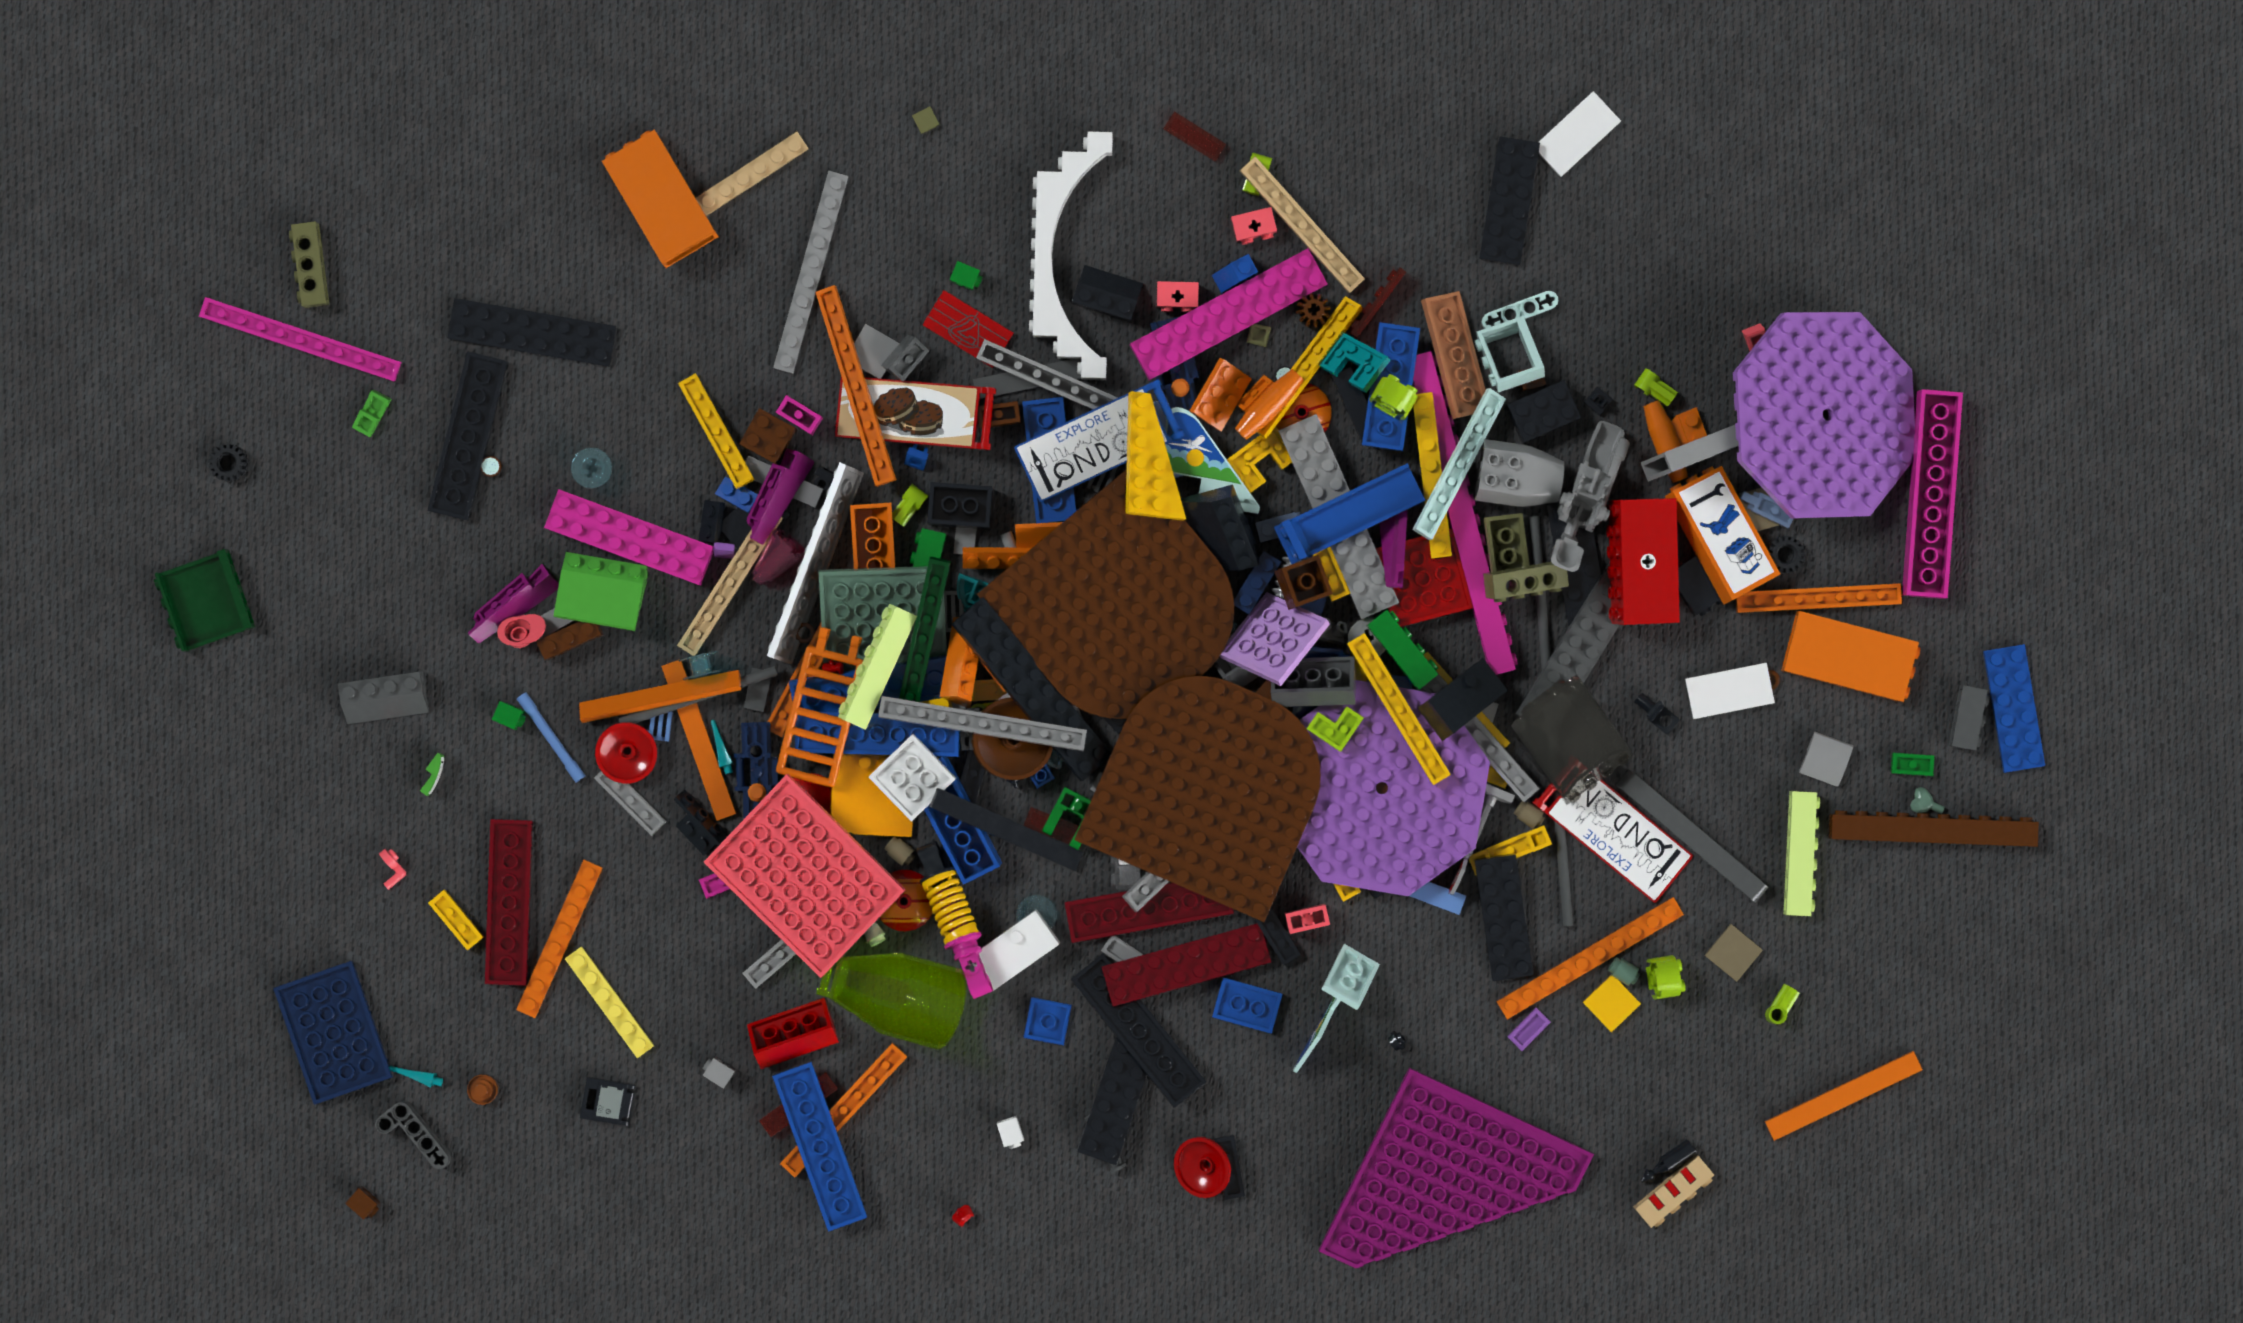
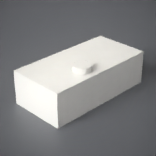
[972,909,1060,991]

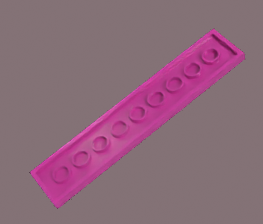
[1129,248,1328,381]

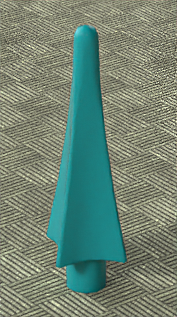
[711,720,733,775]
[390,1066,443,1088]

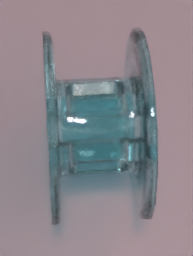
[571,448,612,488]
[678,651,723,680]

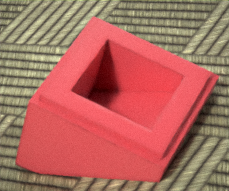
[1742,323,1766,351]

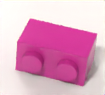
[776,395,823,436]

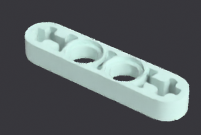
[1481,291,1558,329]

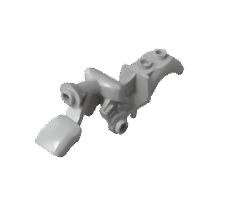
[1551,421,1630,572]

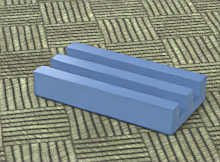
[649,711,673,742]

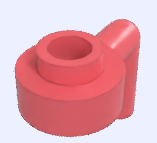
[379,848,406,890]

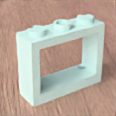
[1475,316,1545,392]

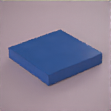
[1024,997,1072,1045]

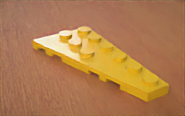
[1125,391,1186,521]

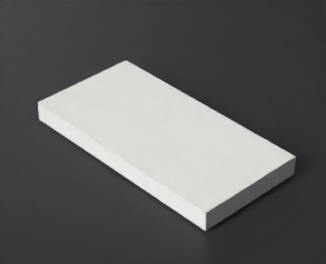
[1538,91,1621,177]
[1685,663,1775,719]

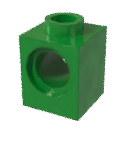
[950,261,983,291]
[492,701,526,730]

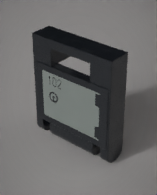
[580,1077,636,1126]

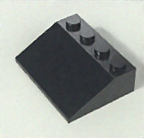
[1181,484,1260,571]

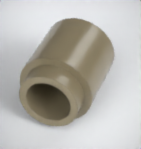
[1513,801,1545,829]
[884,836,916,866]

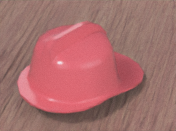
[497,614,546,648]

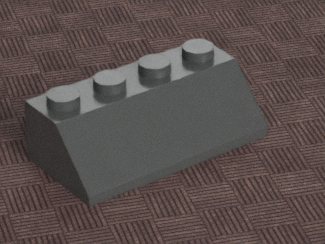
[1271,656,1356,707]
[338,672,429,724]

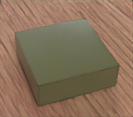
[912,106,940,135]
[1246,324,1271,347]

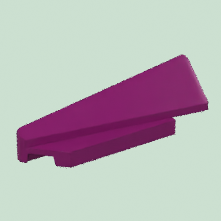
[747,448,814,545]
[1379,509,1408,588]
[468,564,559,643]

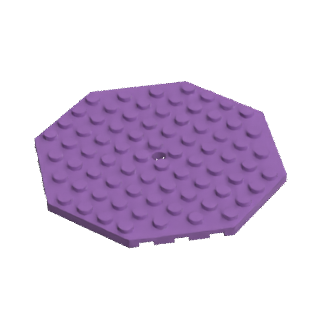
[1733,312,1915,519]
[1297,680,1490,896]

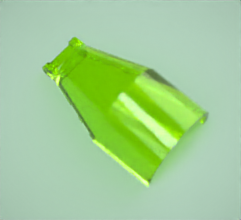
[816,953,966,1049]

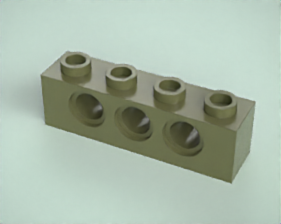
[289,221,330,308]
[1483,562,1569,602]

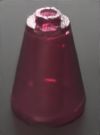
[752,528,805,585]

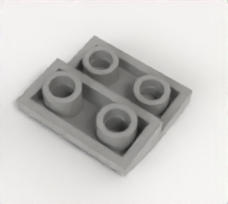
[1799,732,1853,787]

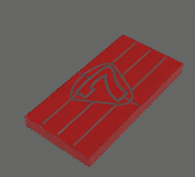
[923,290,1014,368]

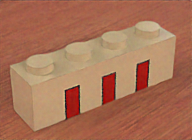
[1633,1155,1714,1228]

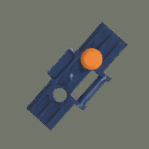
[1150,317,1200,414]
[734,722,780,819]

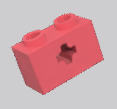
[1231,207,1277,245]
[1157,281,1199,313]
[1284,904,1330,934]

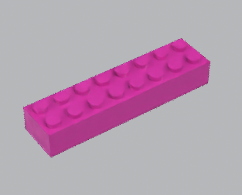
[544,489,714,586]

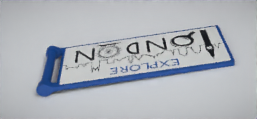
[1014,379,1185,502]

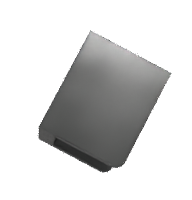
[881,334,929,382]

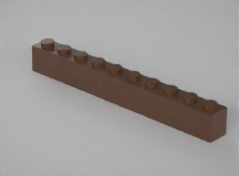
[1829,810,2039,847]

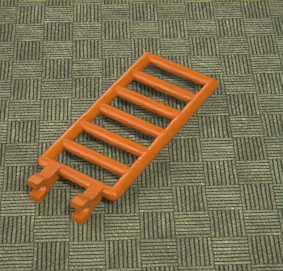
[776,627,863,787]

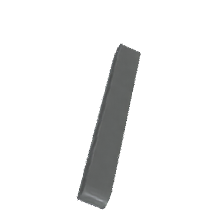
[1616,770,1768,903]

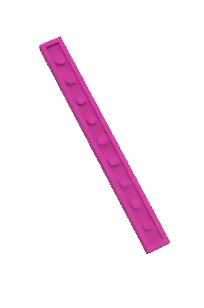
[199,297,402,382]

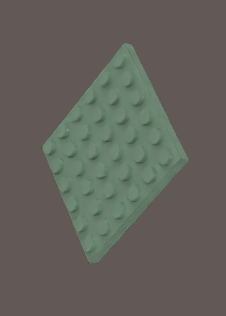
[819,566,947,672]

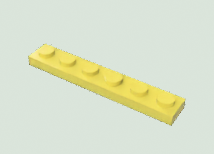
[565,946,654,1058]

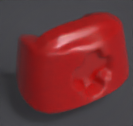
[822,659,844,675]
[952,1205,974,1227]

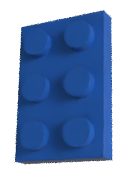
[1212,977,1283,1034]

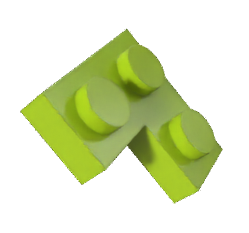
[1306,706,1364,752]

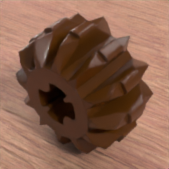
[1296,293,1331,328]

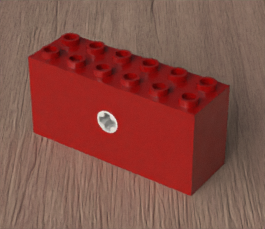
[1606,498,1680,625]

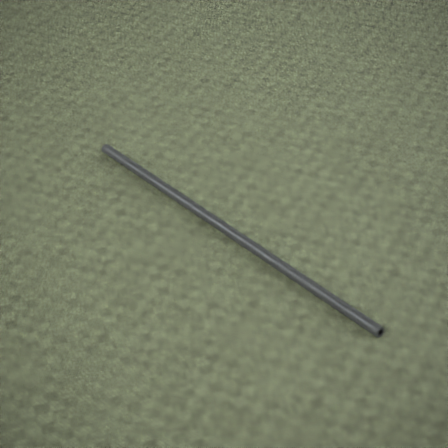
[1529,516,1573,926]

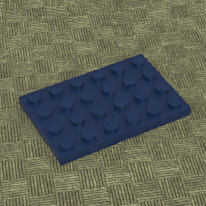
[273,960,393,1105]

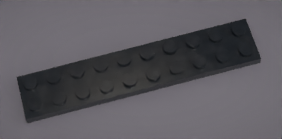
[951,597,1111,782]

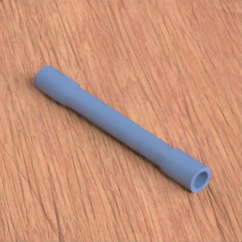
[517,692,586,783]

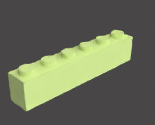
[838,604,917,730]
[1783,791,1820,916]

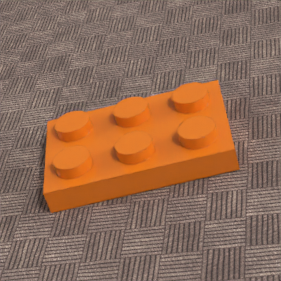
[1189,358,1252,432]

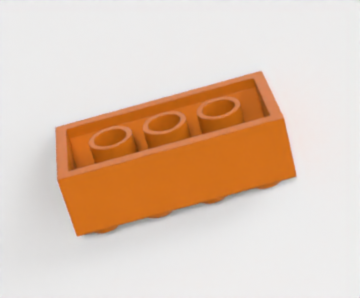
[850,503,895,569]
[1015,522,1062,548]
[939,617,979,708]

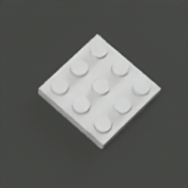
[869,733,956,822]

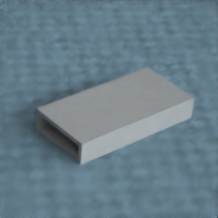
[1641,425,1739,482]

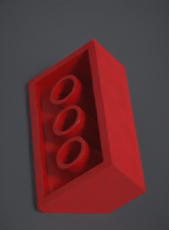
[747,998,839,1069]

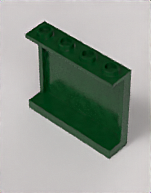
[154,549,255,652]

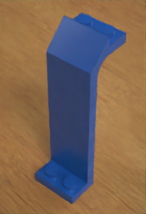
[1274,463,1425,564]

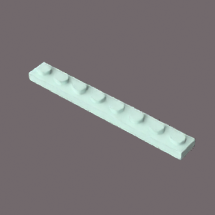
[1412,388,1506,540]

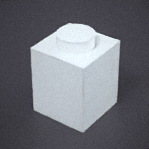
[997,1116,1024,1149]

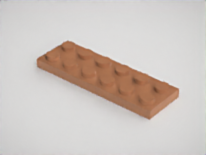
[1421,291,1486,420]

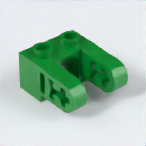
[1042,787,1091,850]

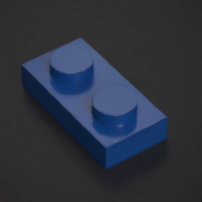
[715,476,758,514]

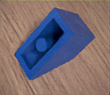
[1212,254,1258,293]

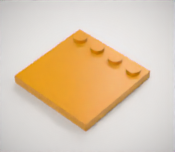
[830,754,913,837]

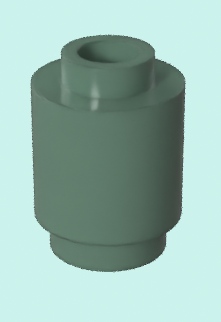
[1608,957,1640,986]

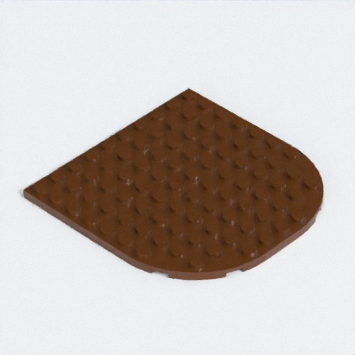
[977,470,1234,719]
[1074,676,1321,922]

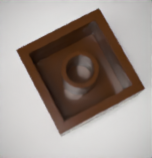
[739,408,797,465]
[1274,555,1333,610]

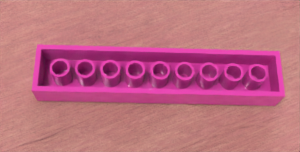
[1902,389,1963,599]

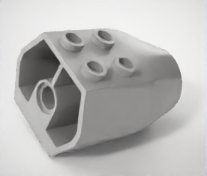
[1474,439,1564,507]

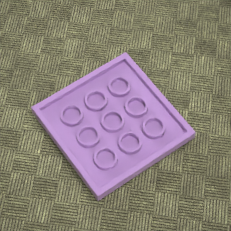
[1220,592,1330,686]

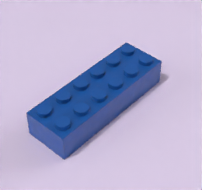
[924,756,1002,885]

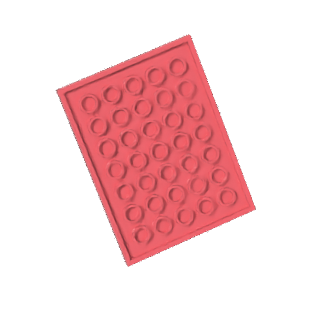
[704,774,906,978]

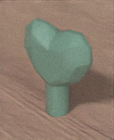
[1910,787,1945,814]

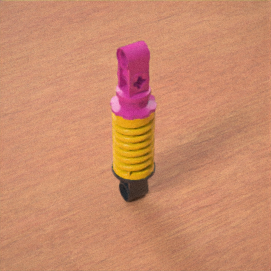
[917,841,993,999]

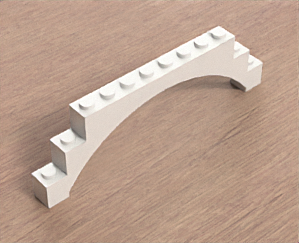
[1029,132,1113,380]

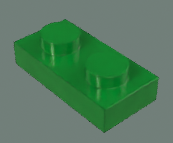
[1891,753,1934,776]

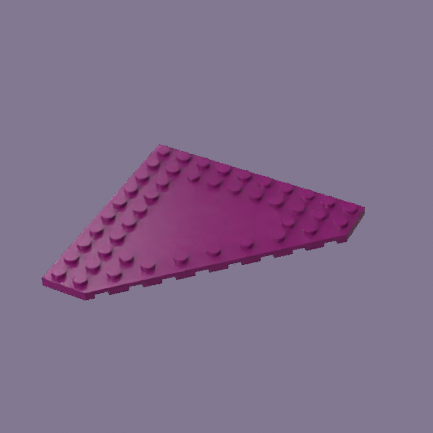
[1318,1067,1594,1268]

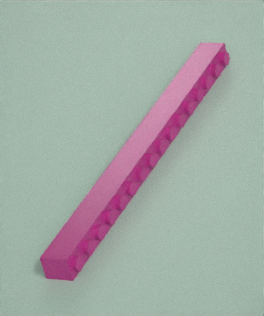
[1413,351,1518,675]

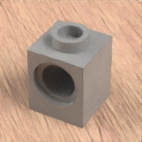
[702,1057,736,1089]

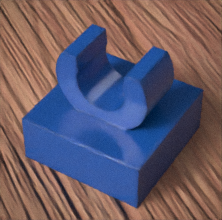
[904,444,929,471]

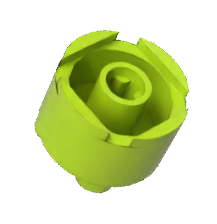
[1369,374,1418,420]
[1646,955,1685,1000]

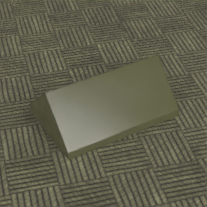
[1484,513,1529,572]

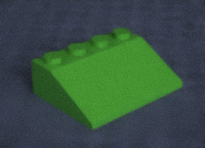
[554,552,648,631]

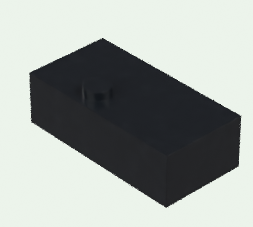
[1418,658,1508,741]

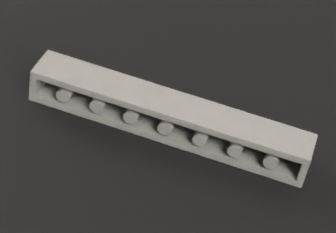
[976,339,1118,410]

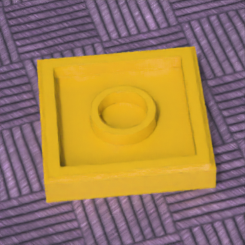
[1583,975,1641,1032]

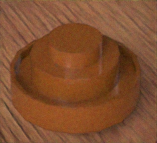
[467,1074,498,1105]

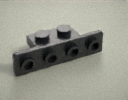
[674,790,729,856]

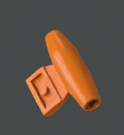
[1235,369,1304,440]
[1643,400,1707,483]

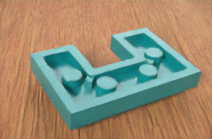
[1319,332,1390,393]

